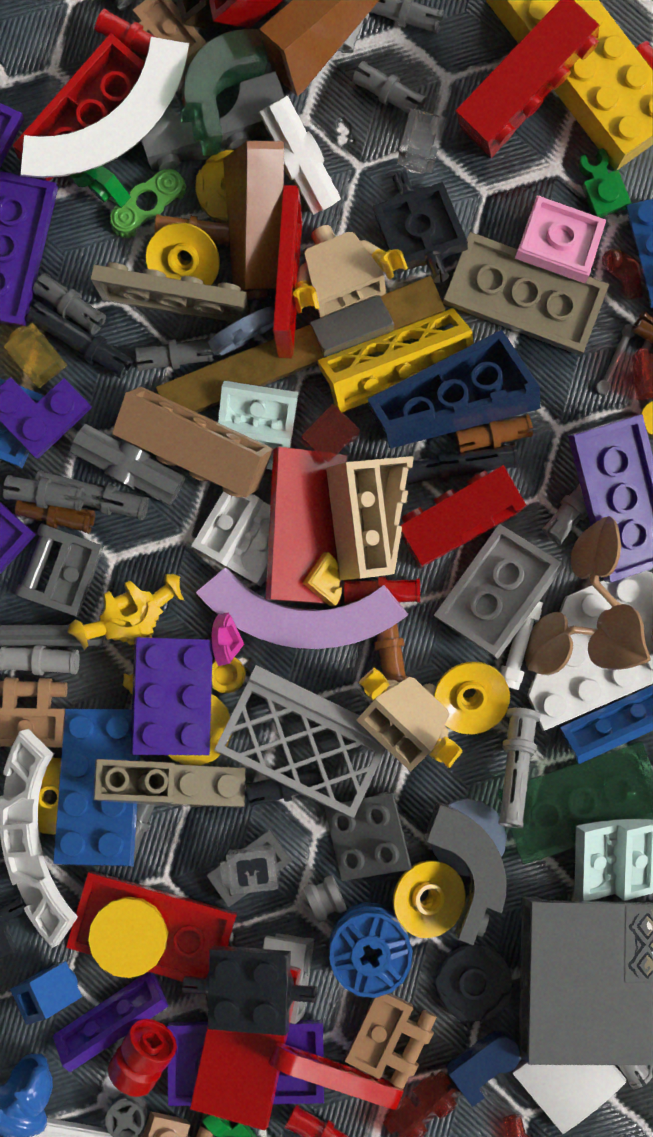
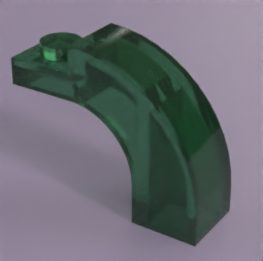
[180,28,267,156]

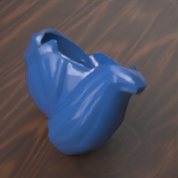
[0,1053,53,1137]

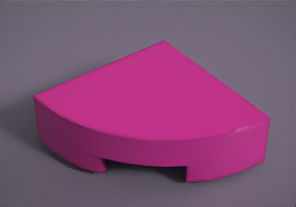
[212,612,244,666]

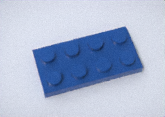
[53,709,141,867]

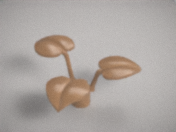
[525,516,651,675]

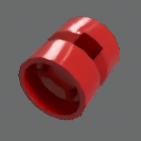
[107,1019,177,1097]

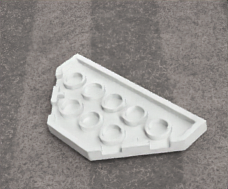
[527,571,653,731]

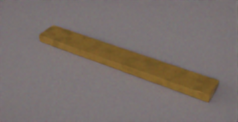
[156,276,445,413]

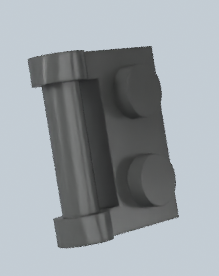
[14,524,104,617]

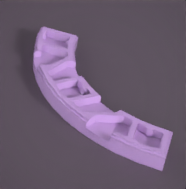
[196,568,408,649]

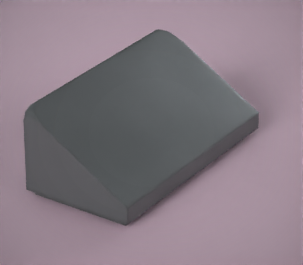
[310,295,394,357]

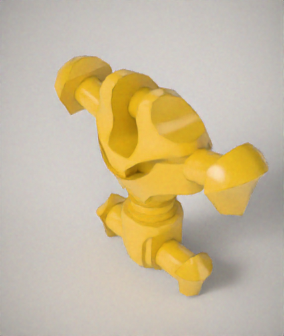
[67,574,184,694]

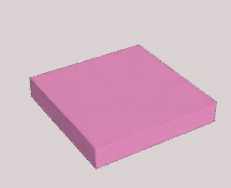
[515,195,606,283]

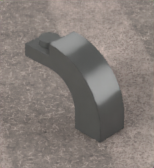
[424,802,507,945]

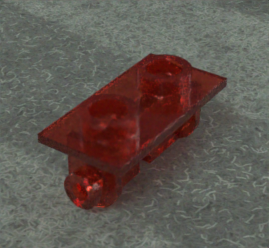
[383,1070,462,1137]

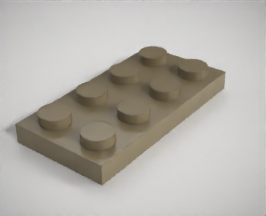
[443,232,609,356]
[91,262,250,324]

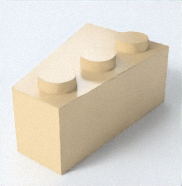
[326,456,414,580]

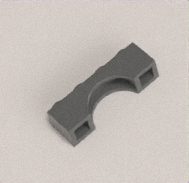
[142,71,284,171]

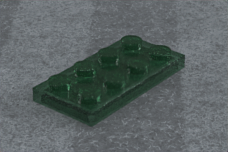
[496,741,653,865]

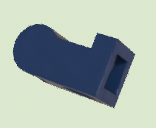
[446,1030,520,1107]

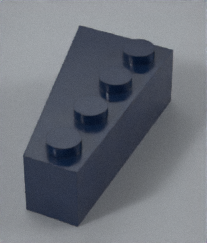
[367,330,541,449]

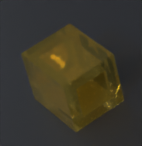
[3,323,68,388]

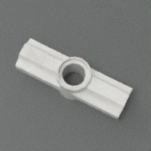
[259,96,341,215]

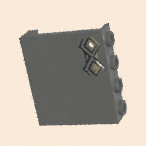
[519,897,653,1065]

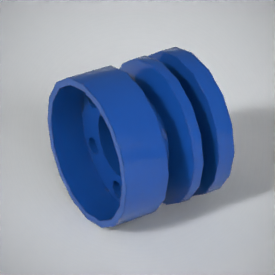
[329,902,413,998]

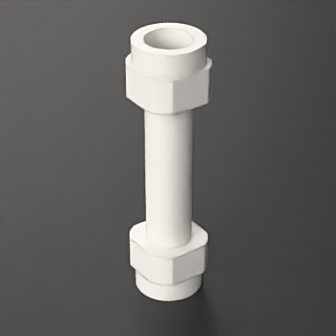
[499,601,543,690]

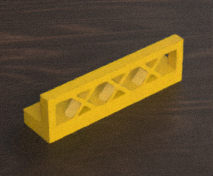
[317,308,474,413]

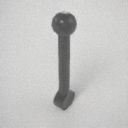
[595,324,635,396]

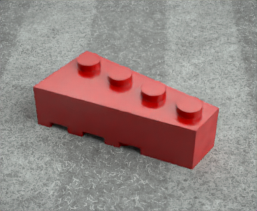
[456,0,600,158]
[13,33,145,181]

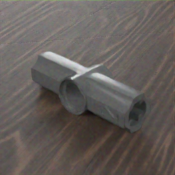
[70,424,185,506]

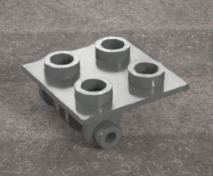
[324,791,411,881]

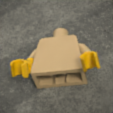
[293,225,408,318]
[356,668,463,772]

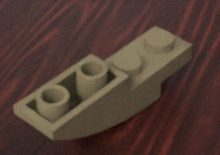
[93,759,246,808]

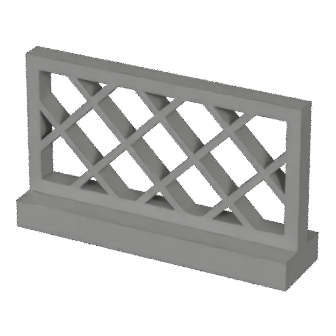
[214,665,386,819]

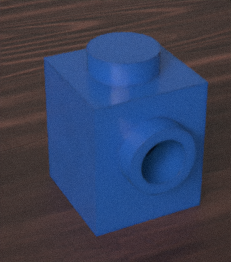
[10,961,82,1025]

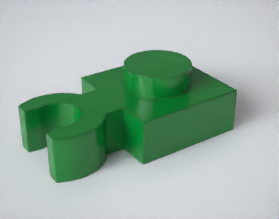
[578,148,631,218]

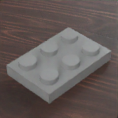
[434,524,564,659]

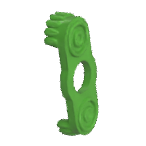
[110,169,187,238]

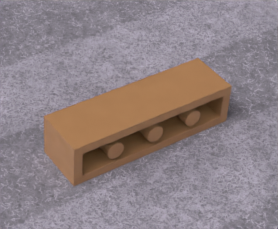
[112,387,273,498]

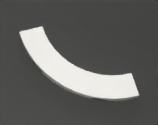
[20,37,189,178]
[0,729,78,948]

